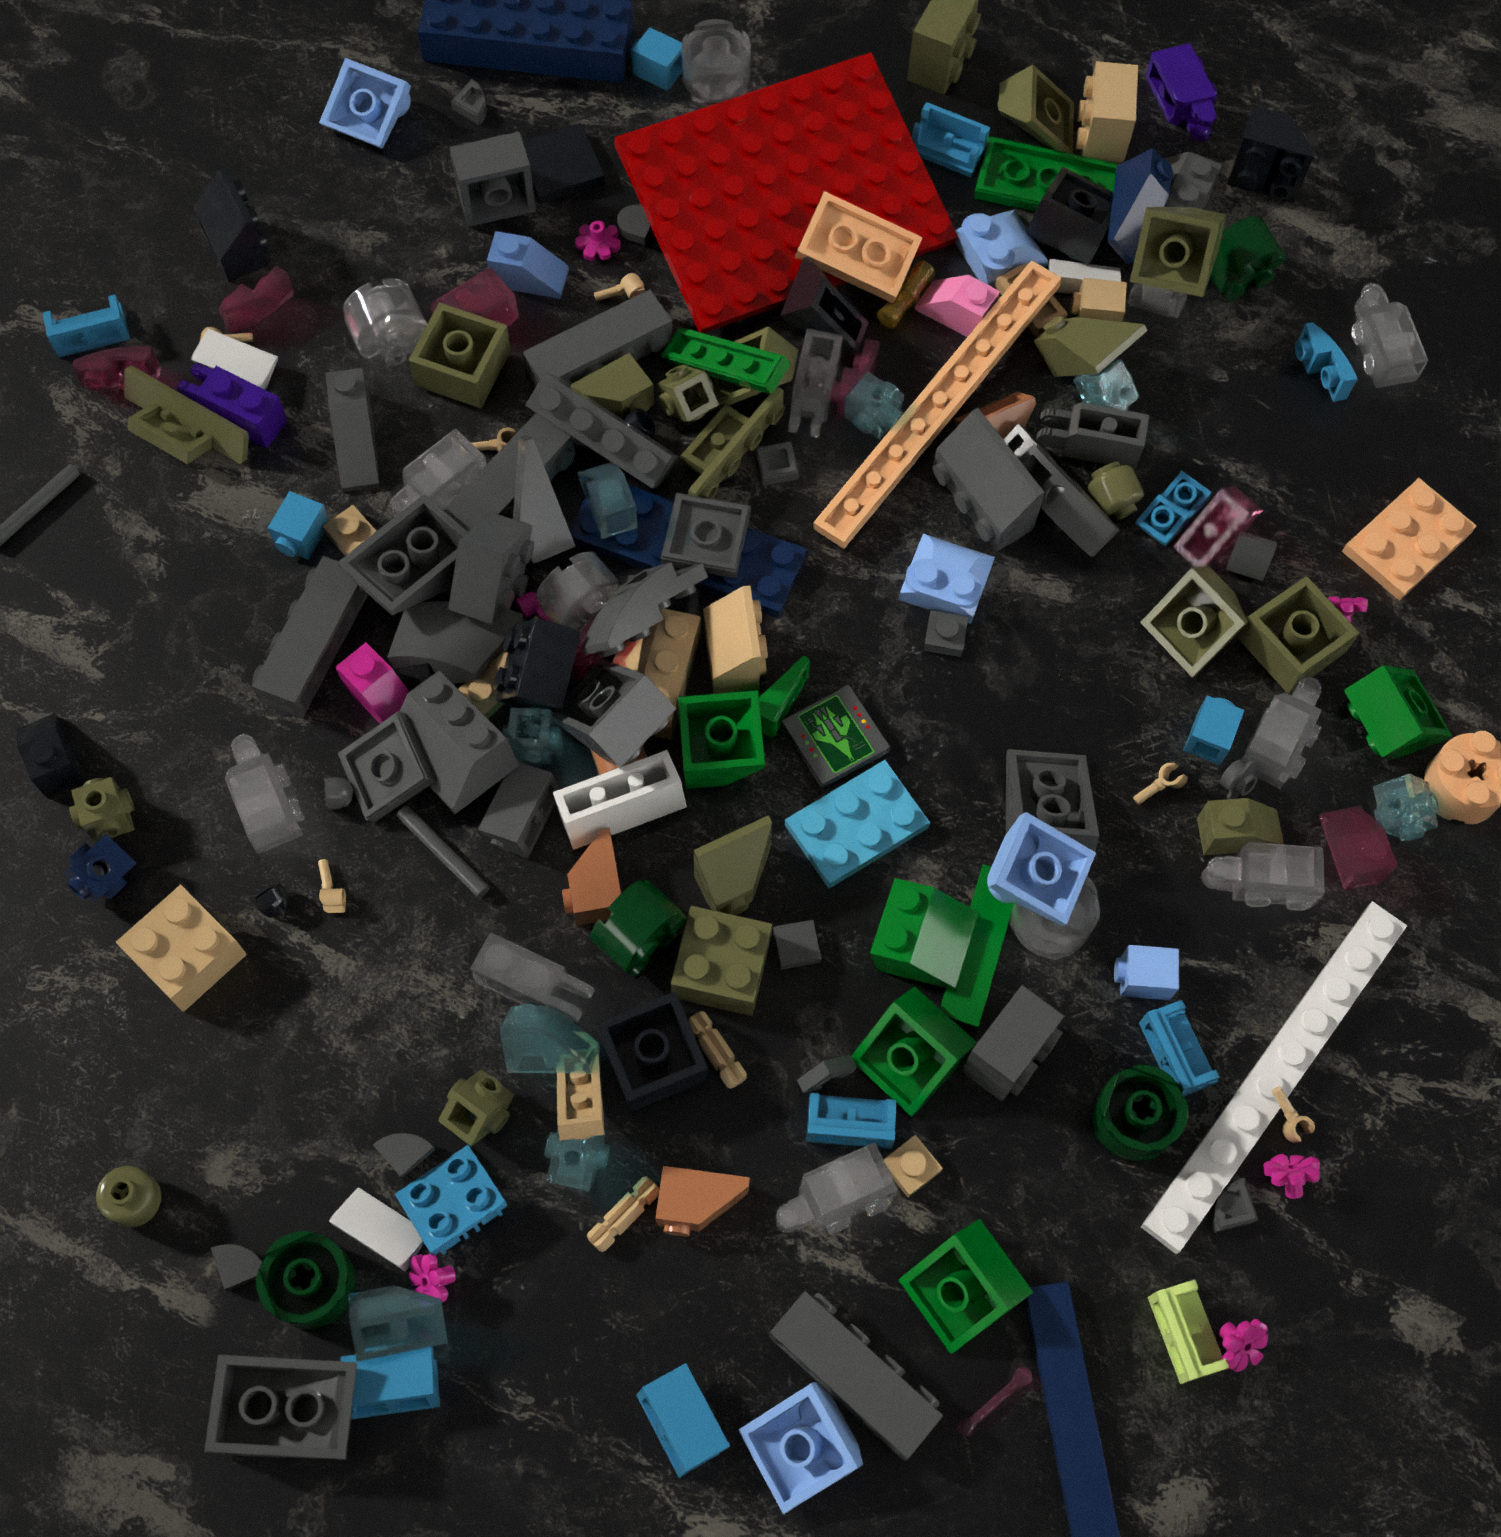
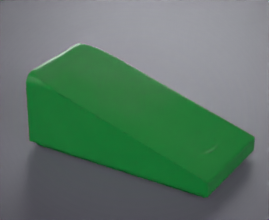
[759,656,810,738]

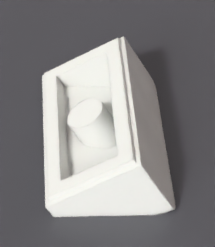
[1048,259,1121,295]
[191,329,279,390]
[329,1187,424,1272]

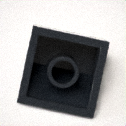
[1026,167,1113,266]

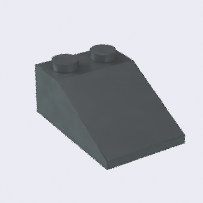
[337,494,467,615]
[546,658,676,768]
[1006,749,1099,872]
[204,1355,358,1460]

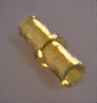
[877,260,936,329]

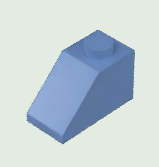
[487,231,569,299]

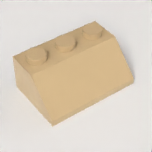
[613,608,701,740]

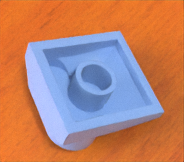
[319,58,411,149]
[955,210,1049,288]
[899,534,995,624]
[987,812,1096,926]
[738,1381,863,1514]

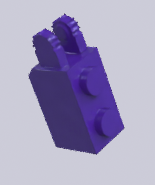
[1145,43,1217,142]
[176,362,288,449]

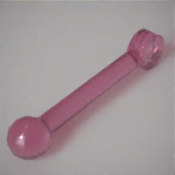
[958,1367,1032,1437]

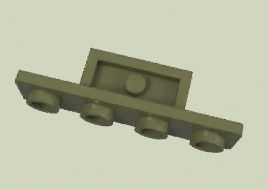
[124,366,249,464]
[681,386,785,499]

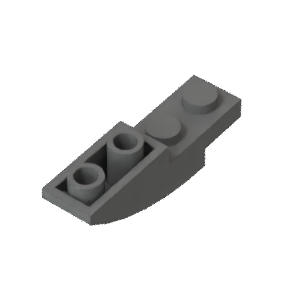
[1003,424,1120,557]
[582,562,708,657]

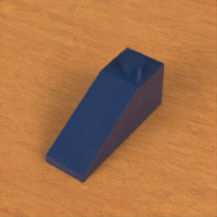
[1108,148,1173,264]

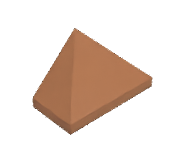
[954,391,1036,439]

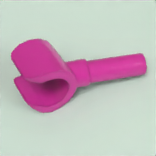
[516,592,559,624]

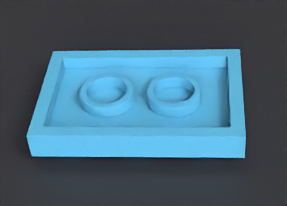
[785,760,930,889]

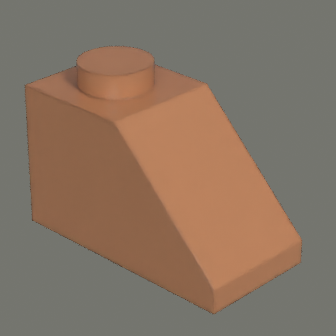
[562,828,621,926]
[655,1166,750,1237]

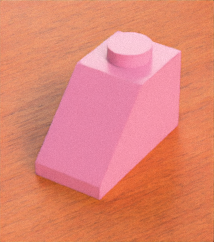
[915,275,1000,337]

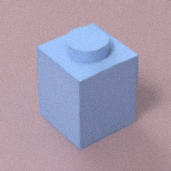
[1114,945,1179,1000]

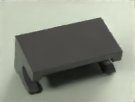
[478,762,561,859]

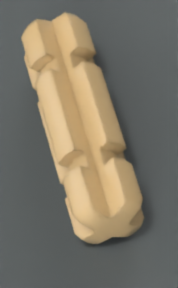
[688,1011,747,1089]
[587,1176,660,1252]

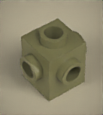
[657,365,719,422]
[69,777,135,843]
[438,1069,515,1147]

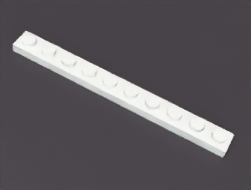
[1141,901,1407,1254]

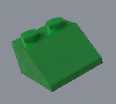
[1344,665,1452,759]
[678,690,765,789]
[870,878,980,991]
[852,986,977,1117]
[898,1219,1034,1354]

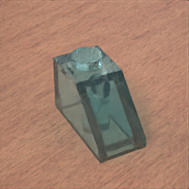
[578,462,638,539]
[500,1004,600,1073]
[349,1285,448,1362]

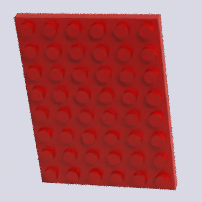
[614,52,958,333]

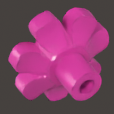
[575,221,621,261]
[1328,596,1368,623]
[1263,1154,1320,1199]
[409,1254,456,1311]
[1219,1318,1268,1372]

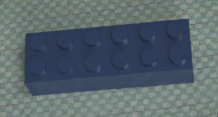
[418,0,634,83]

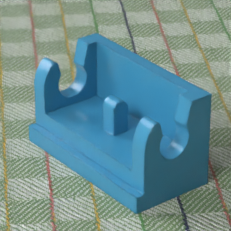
[912,102,990,178]
[43,294,130,358]
[1139,1000,1220,1096]
[806,1093,896,1149]
[341,1344,440,1419]
[636,1363,730,1478]

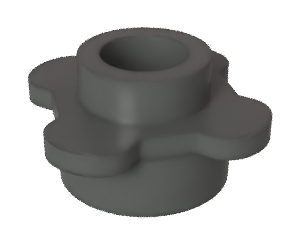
[1220,759,1258,799]

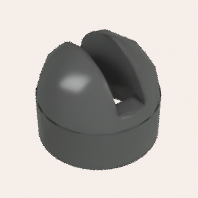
[324,777,353,810]

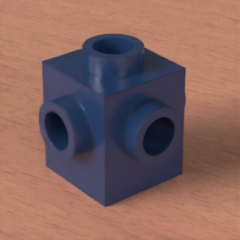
[64,834,136,903]

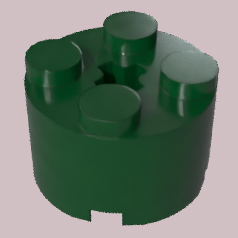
[1210,216,1287,302]
[590,879,687,979]
[1092,1065,1188,1161]
[256,1231,356,1329]

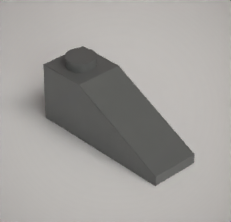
[325,368,380,492]
[513,435,575,564]

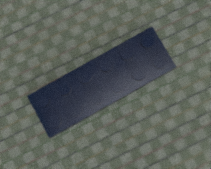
[569,474,807,618]

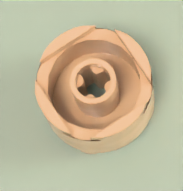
[1422,731,1501,824]

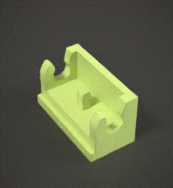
[1148,1280,1229,1384]

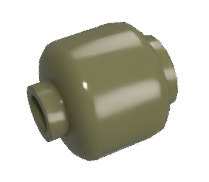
[1088,461,1144,520]
[96,1165,161,1228]

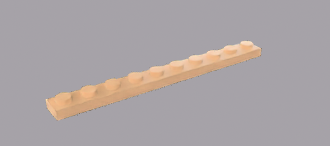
[813,260,1061,549]

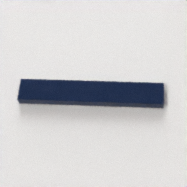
[1025,1282,1120,1537]

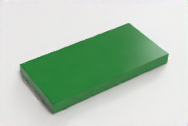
[974,136,1120,212]

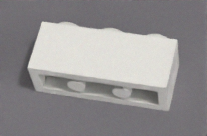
[553,750,687,850]

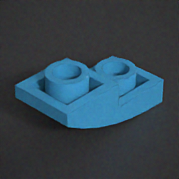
[1295,322,1358,402]
[1135,471,1212,546]

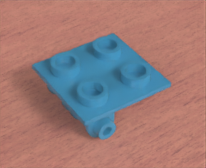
[395,1145,508,1255]

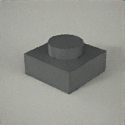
[923,610,969,657]

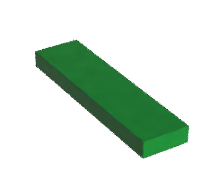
[661,327,791,395]
[940,864,1014,1030]

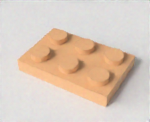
[795,191,923,303]
[1342,478,1477,601]

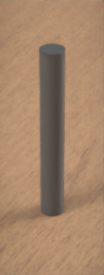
[0,464,81,546]
[396,805,490,898]

